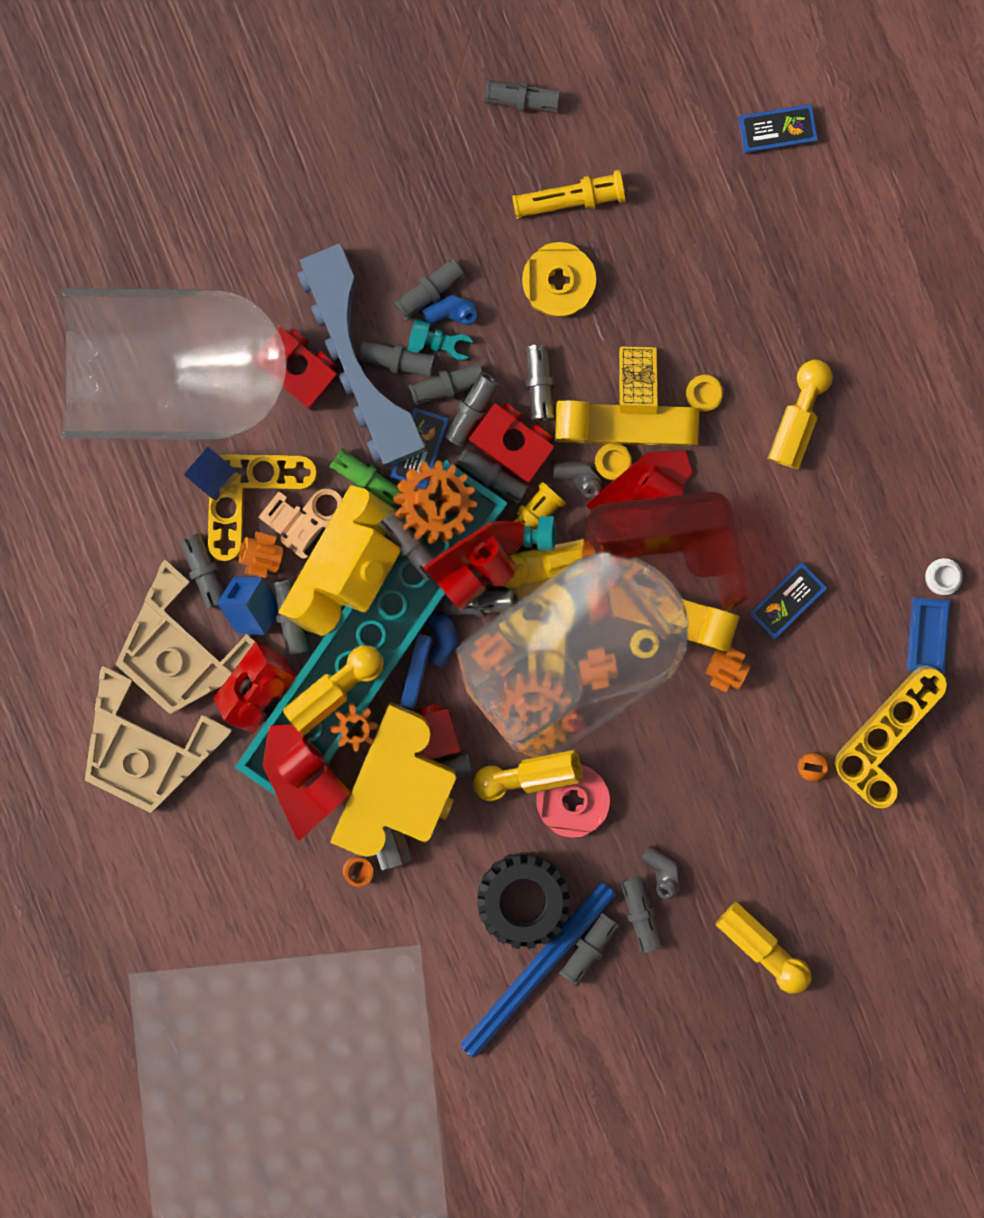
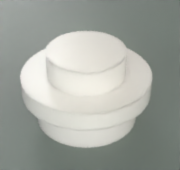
[925,558,963,595]

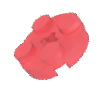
[536,764,610,838]

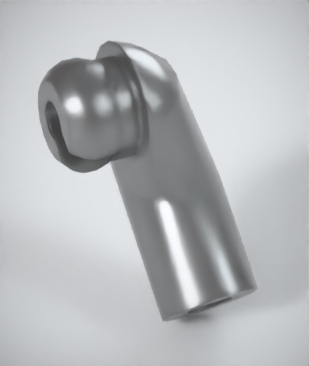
[553,461,602,499]
[640,846,681,899]

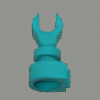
[406,319,473,361]
[522,516,556,552]

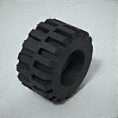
[477,852,570,949]

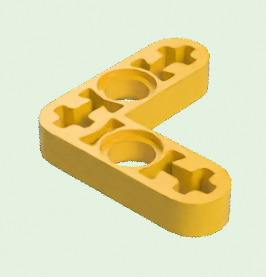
[208,454,317,561]

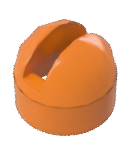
[797,752,828,782]
[343,856,374,887]

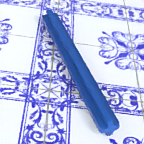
[461,882,616,1058]

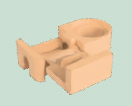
[258,488,342,558]

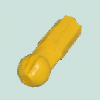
[767,359,833,470]
[501,536,604,589]
[283,645,384,736]
[473,750,583,802]
[715,902,812,994]

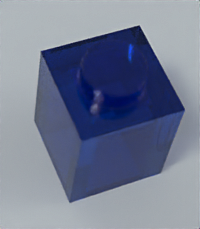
[184,446,240,501]

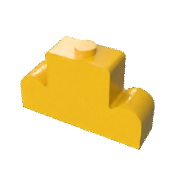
[278,485,401,636]
[330,702,456,857]

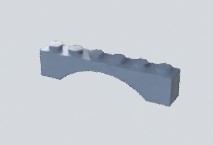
[297,243,427,468]

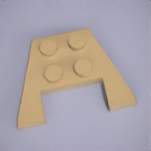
[115,560,255,714]
[85,665,233,813]

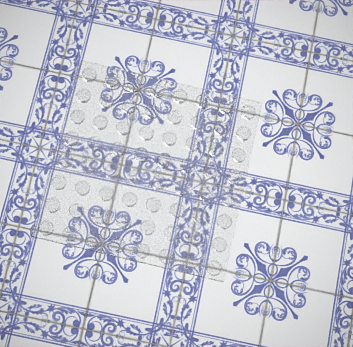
[128,944,448,1218]

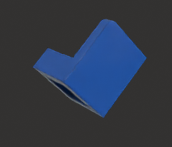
[217,577,278,635]

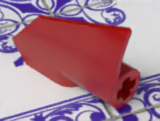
[586,450,692,545]
[423,521,525,611]
[262,724,351,841]

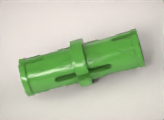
[329,448,402,507]

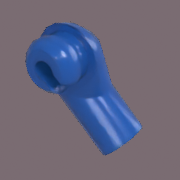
[422,295,479,326]
[428,612,459,668]

